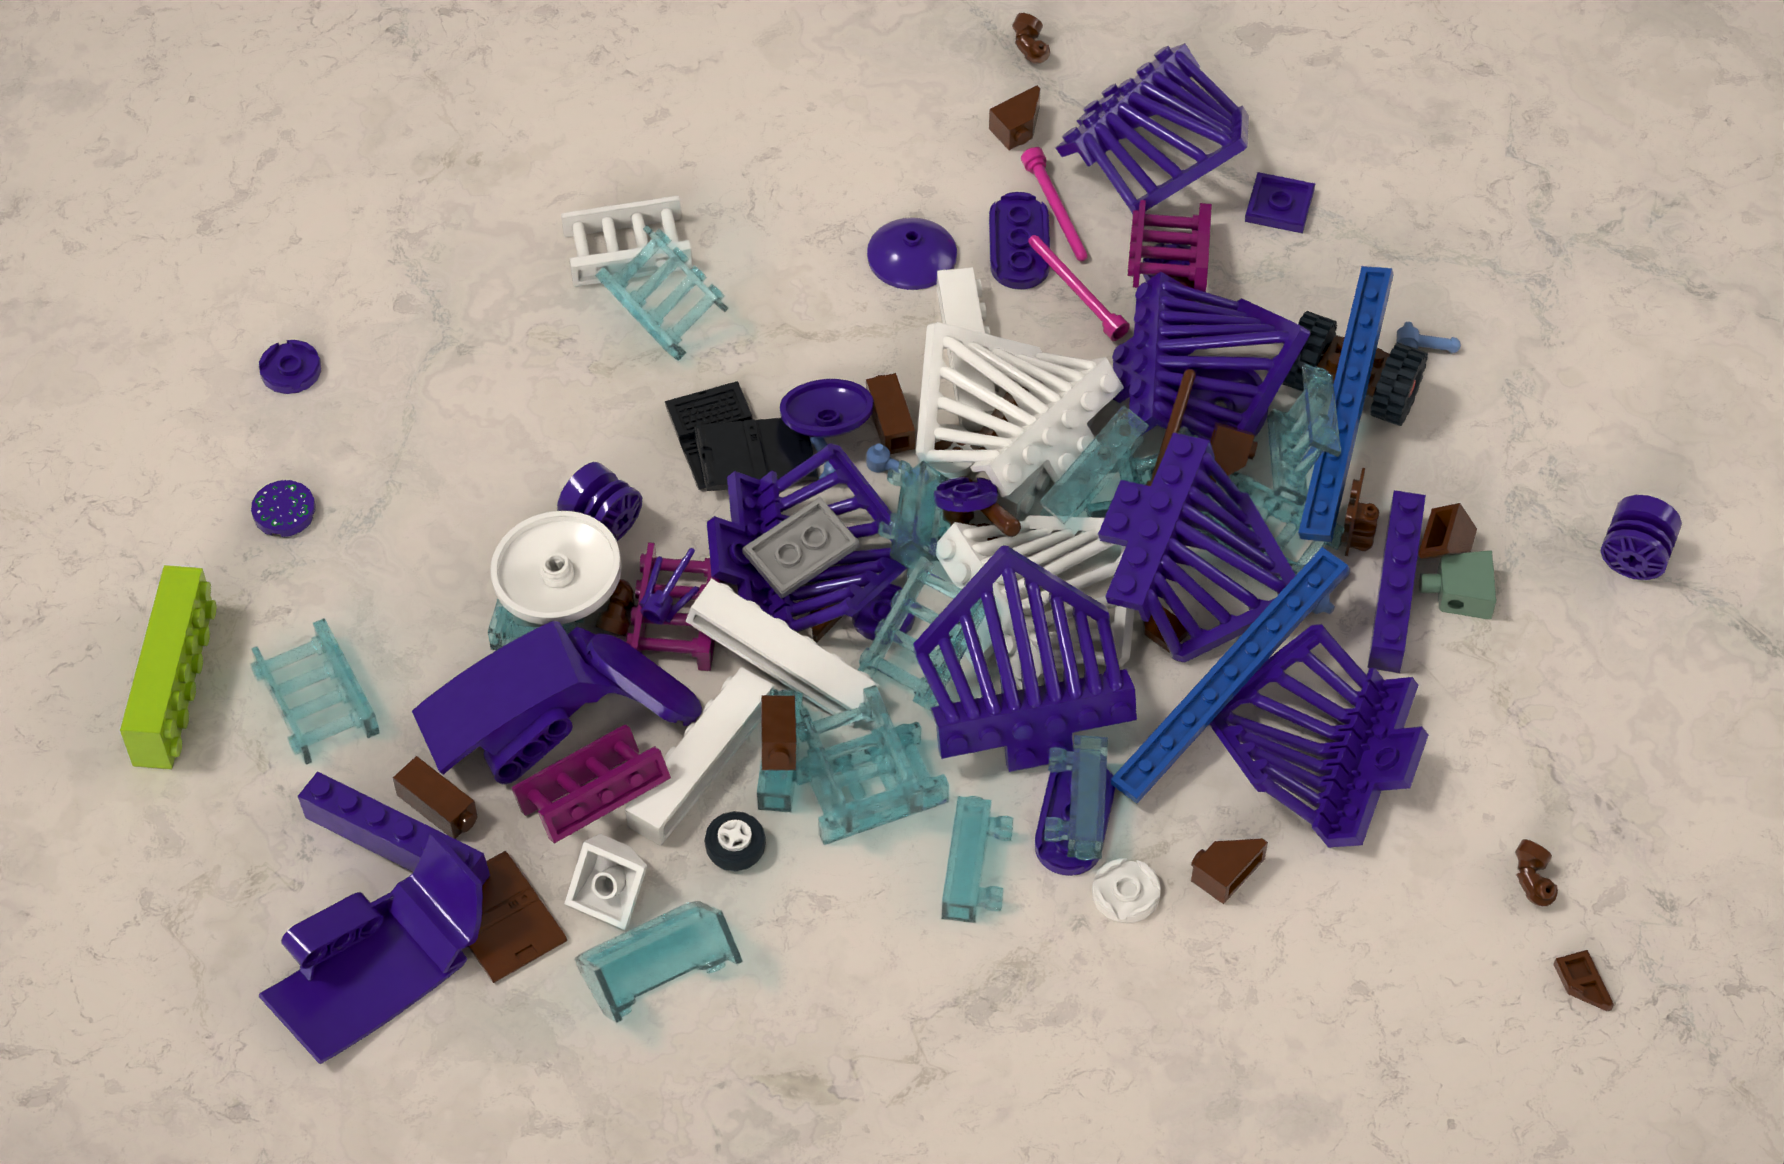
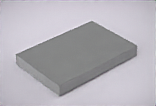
[743,497,859,599]

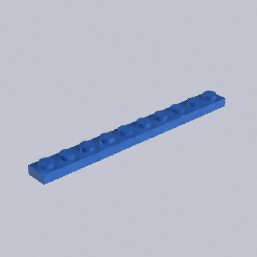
[1298,266,1394,542]
[1111,547,1348,804]

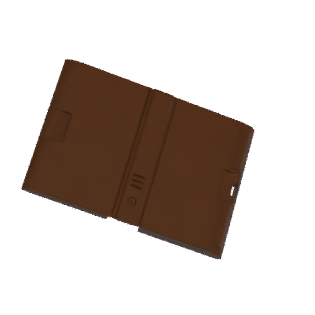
[468,851,568,983]

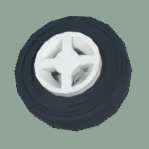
[704,811,766,871]

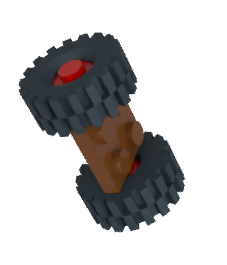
[1282,311,1428,426]

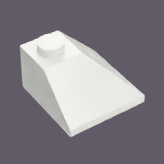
[564,834,647,930]

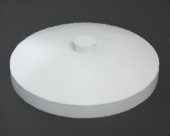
[490,511,622,625]

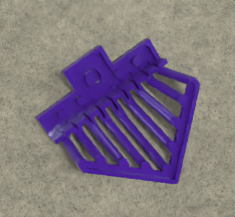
[1056,43,1249,214]
[1112,272,1310,439]
[1098,433,1296,663]
[707,443,922,633]
[913,545,1137,772]
[1209,624,1429,848]

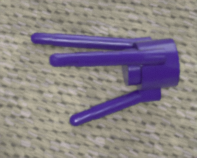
[639,548,699,625]

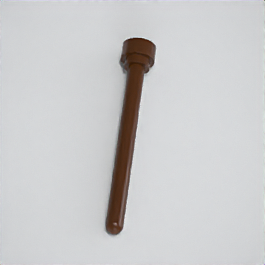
[1145,369,1196,486]

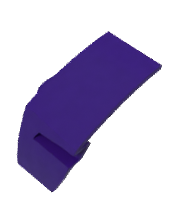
[412,621,639,784]
[259,831,483,1064]

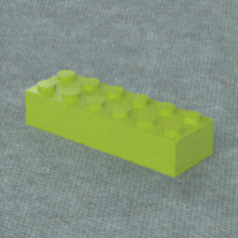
[120,565,217,769]

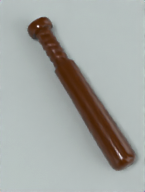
[961,476,1021,537]

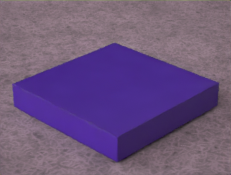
[1245,172,1315,234]

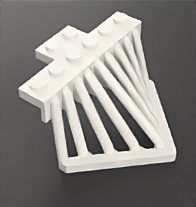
[916,322,1124,497]
[932,515,1134,690]

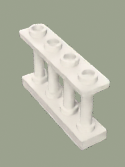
[561,196,692,287]

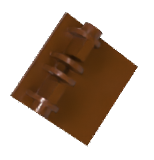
[1341,468,1379,556]

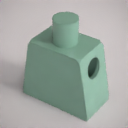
[1419,551,1496,619]

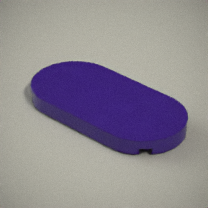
[989,192,1050,289]
[586,634,702,726]
[1035,755,1115,876]

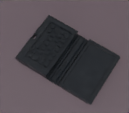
[665,381,752,490]
[694,418,819,491]

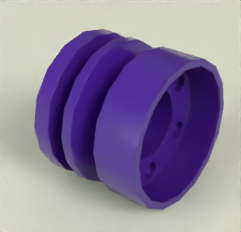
[557,462,643,542]
[1600,495,1682,580]

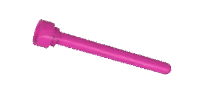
[1021,147,1088,261]
[1028,235,1130,341]

